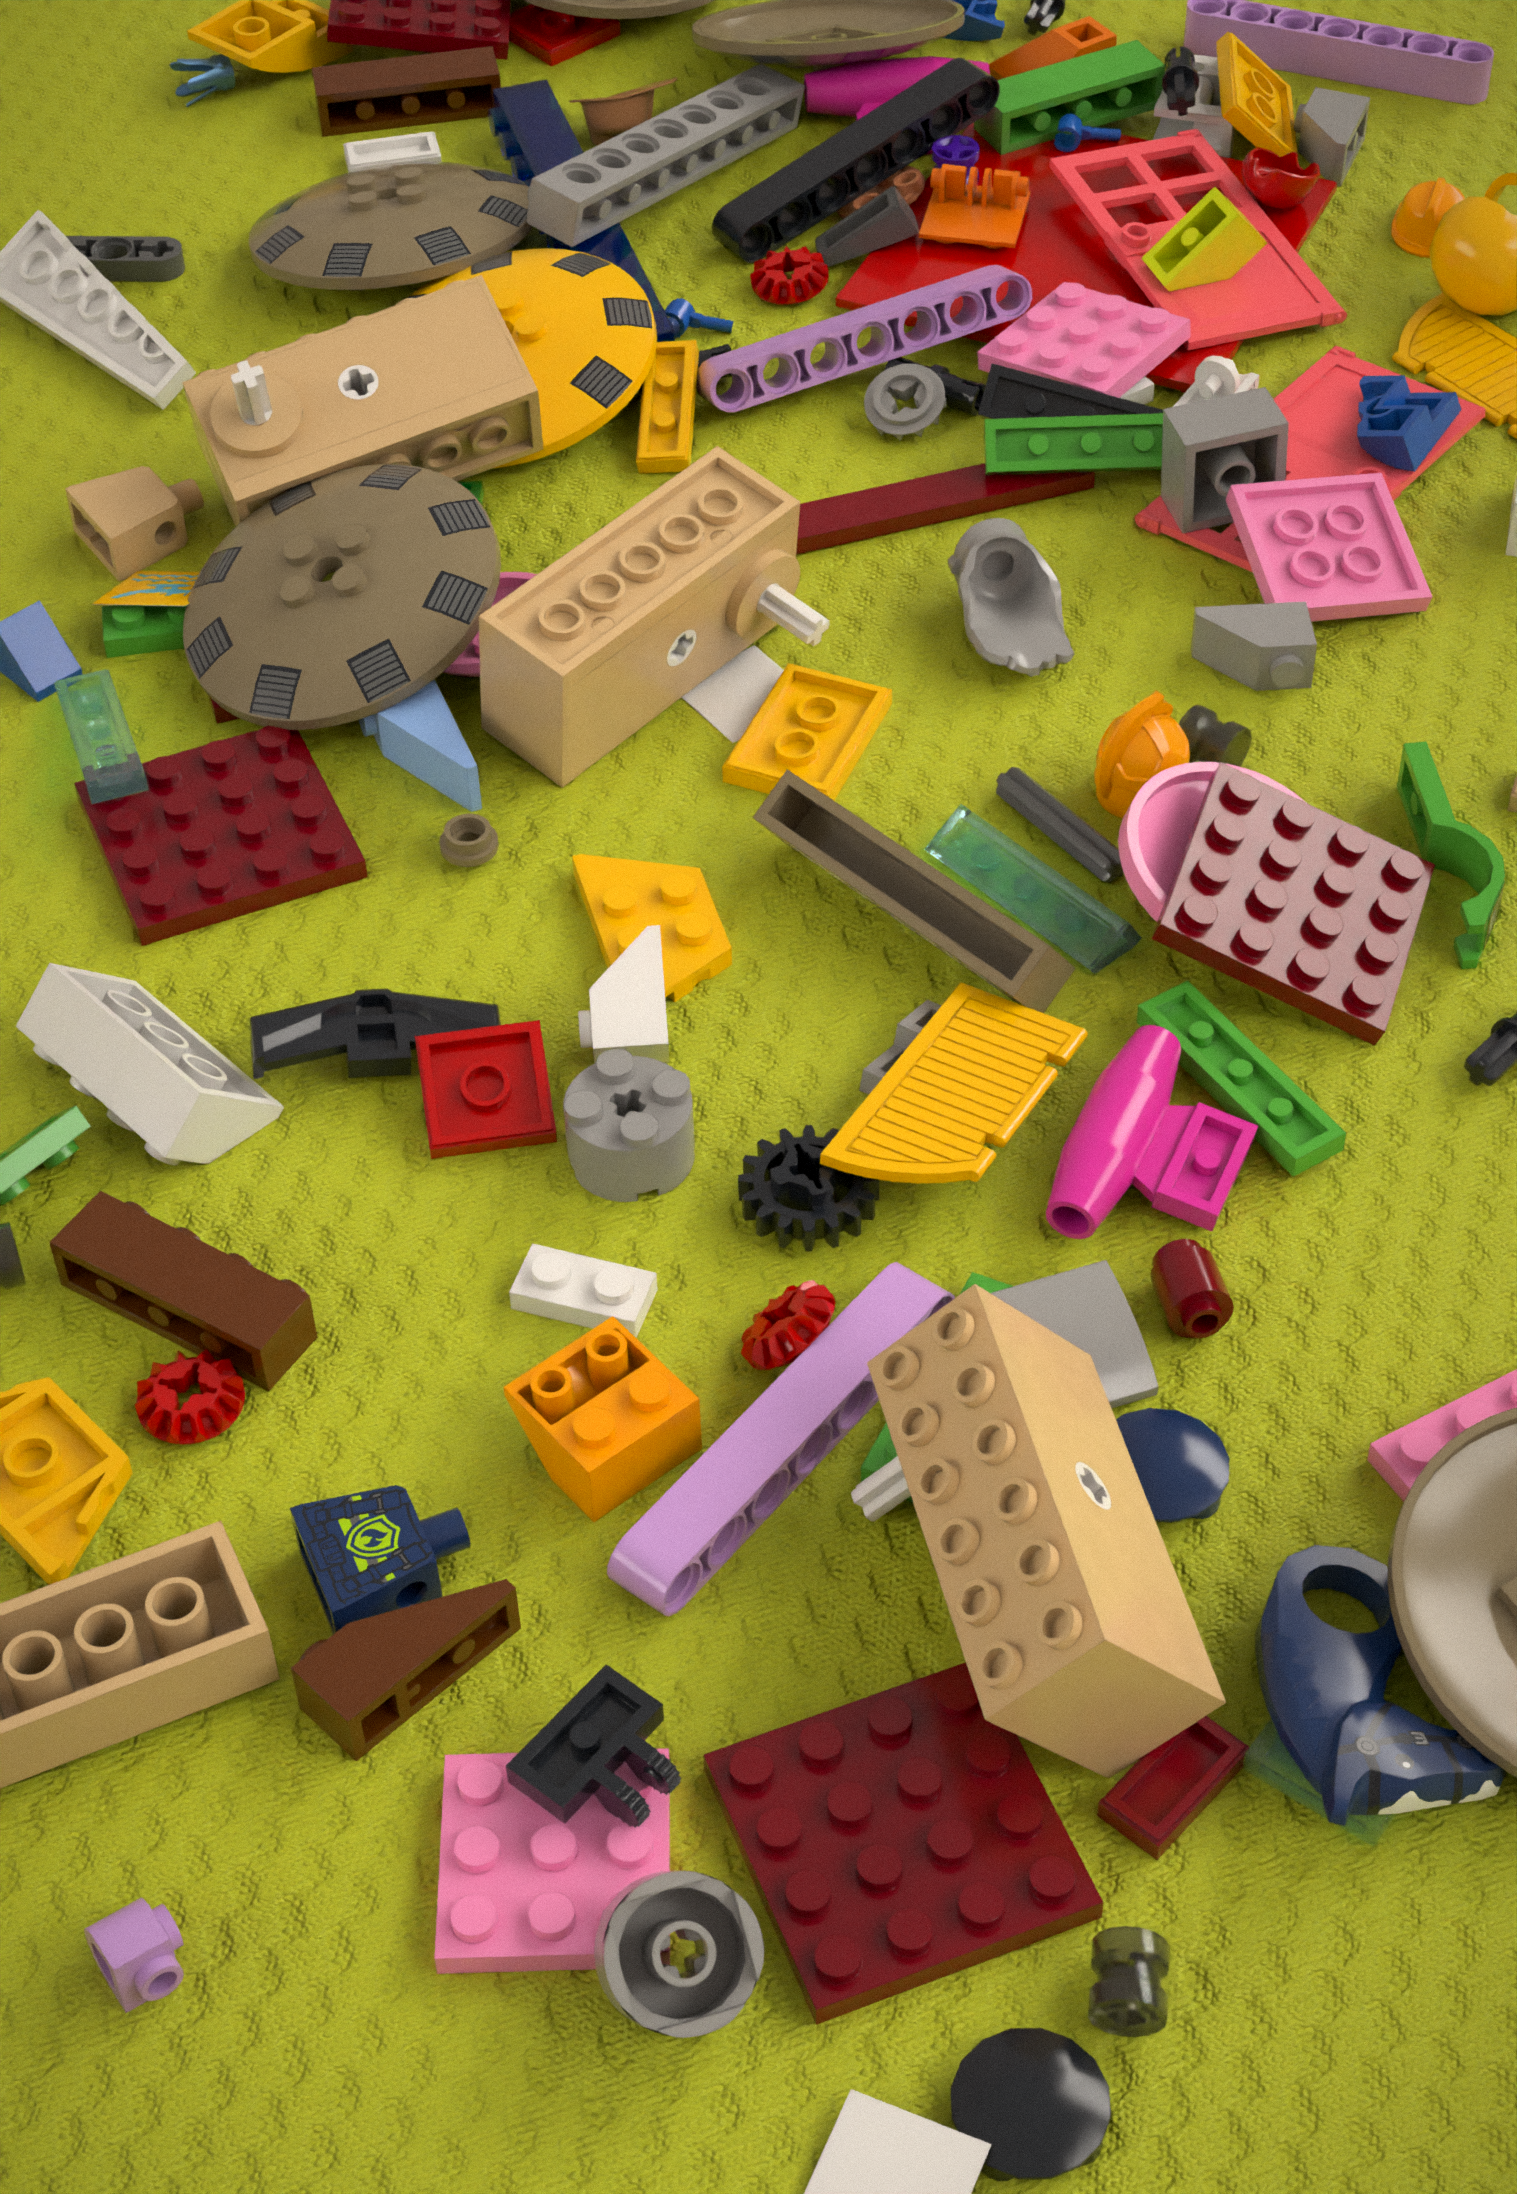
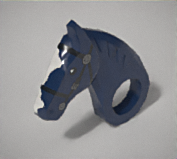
[1255,1545,1507,1826]

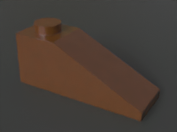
[291,1579,521,1761]

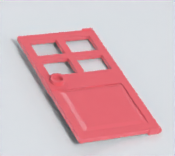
[1049,129,1347,351]
[1134,346,1486,572]

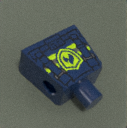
[290,1485,471,1634]

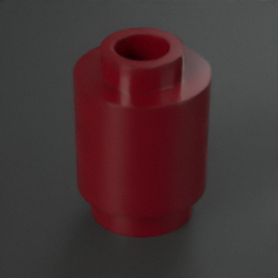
[1151,1239,1234,1338]

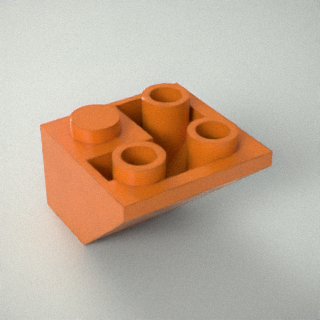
[989,16,1117,80]

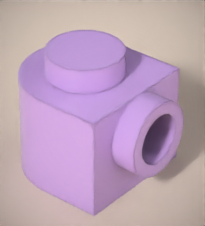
[84,1897,184,2013]

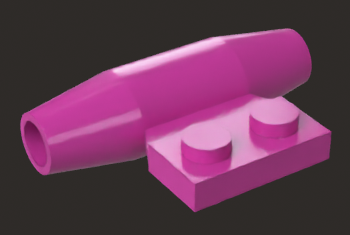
[804,56,990,154]
[1046,1025,1258,1239]

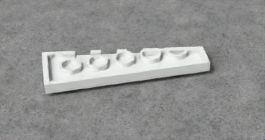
[0,210,196,410]

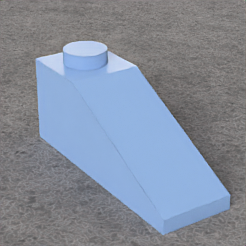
[359,679,482,812]

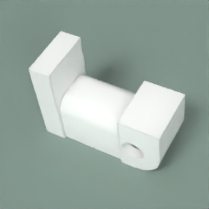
[1153,55,1235,158]

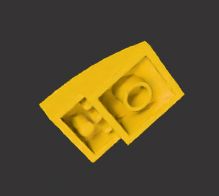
[187,0,353,73]

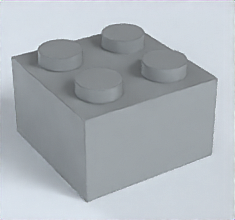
[1161,387,1289,534]

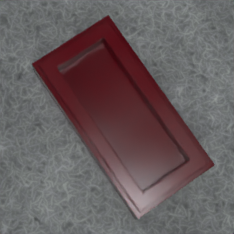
[1097,1716,1251,1860]

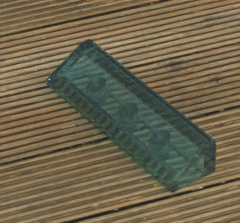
[924,804,1142,974]

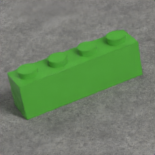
[974,40,1166,155]

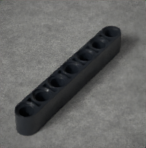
[712,58,1000,263]

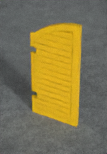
[1392,293,1517,439]
[820,982,1088,1184]

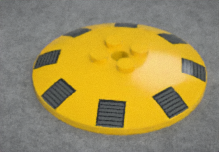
[406,248,657,469]

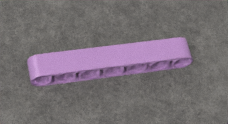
[1184,0,1494,104]
[696,265,1032,412]
[607,1262,955,1616]

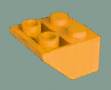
[503,1316,702,1522]

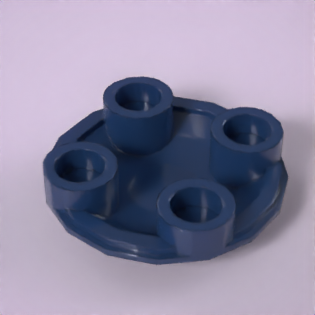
[1116,1408,1230,1523]

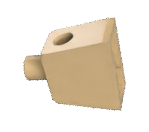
[65,466,204,582]

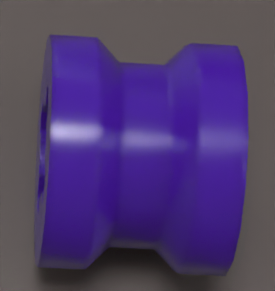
[931,135,980,185]

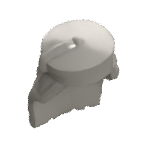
[948,518,1074,677]

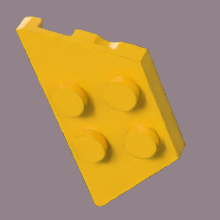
[572,854,732,1002]
[0,1377,133,1585]

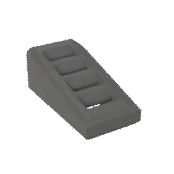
[815,186,919,267]

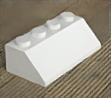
[16,963,284,1165]

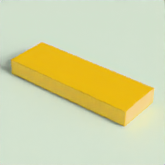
[636,340,699,474]

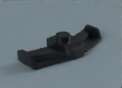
[249,988,501,1079]

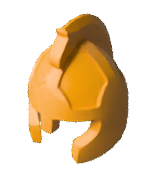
[1094,690,1190,819]

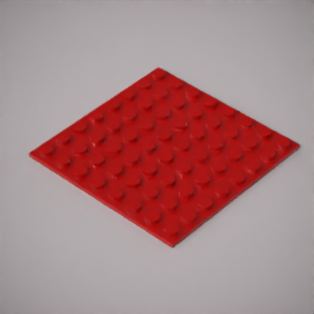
[835,123,1337,393]

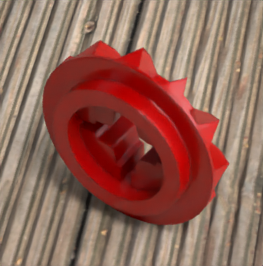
[750,245,829,304]
[741,1280,836,1370]
[135,1349,245,1444]

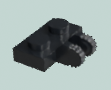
[506,1664,682,1828]

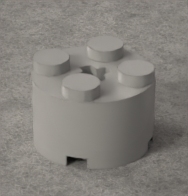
[563,1049,695,1202]
[594,1870,764,2038]

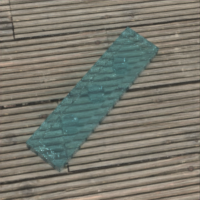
[54,669,149,804]

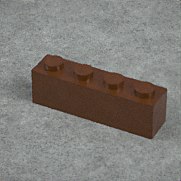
[312,46,503,137]
[49,1191,318,1392]

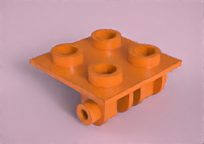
[919,164,1031,249]

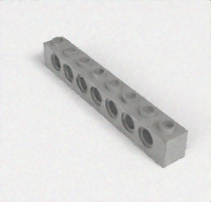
[526,63,805,247]

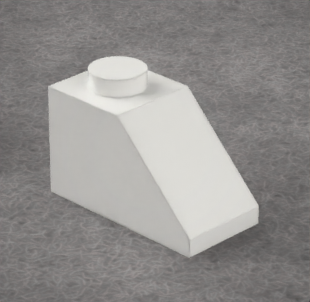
[578,925,669,1063]

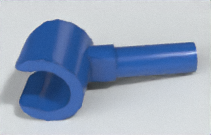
[1054,114,1121,152]
[661,298,733,338]

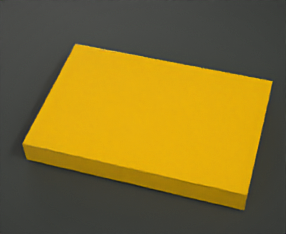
[1216,32,1298,157]
[722,663,892,801]

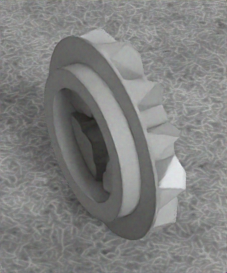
[864,364,947,441]

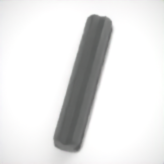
[996,767,1124,883]

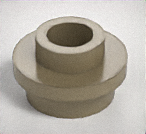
[439,814,499,867]

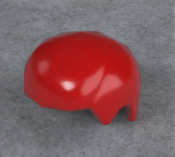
[1241,147,1320,210]

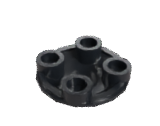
[950,2028,1111,2181]

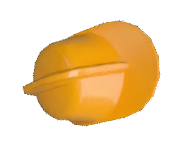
[1391,177,1465,258]

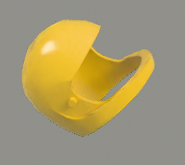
[1429,173,1517,316]

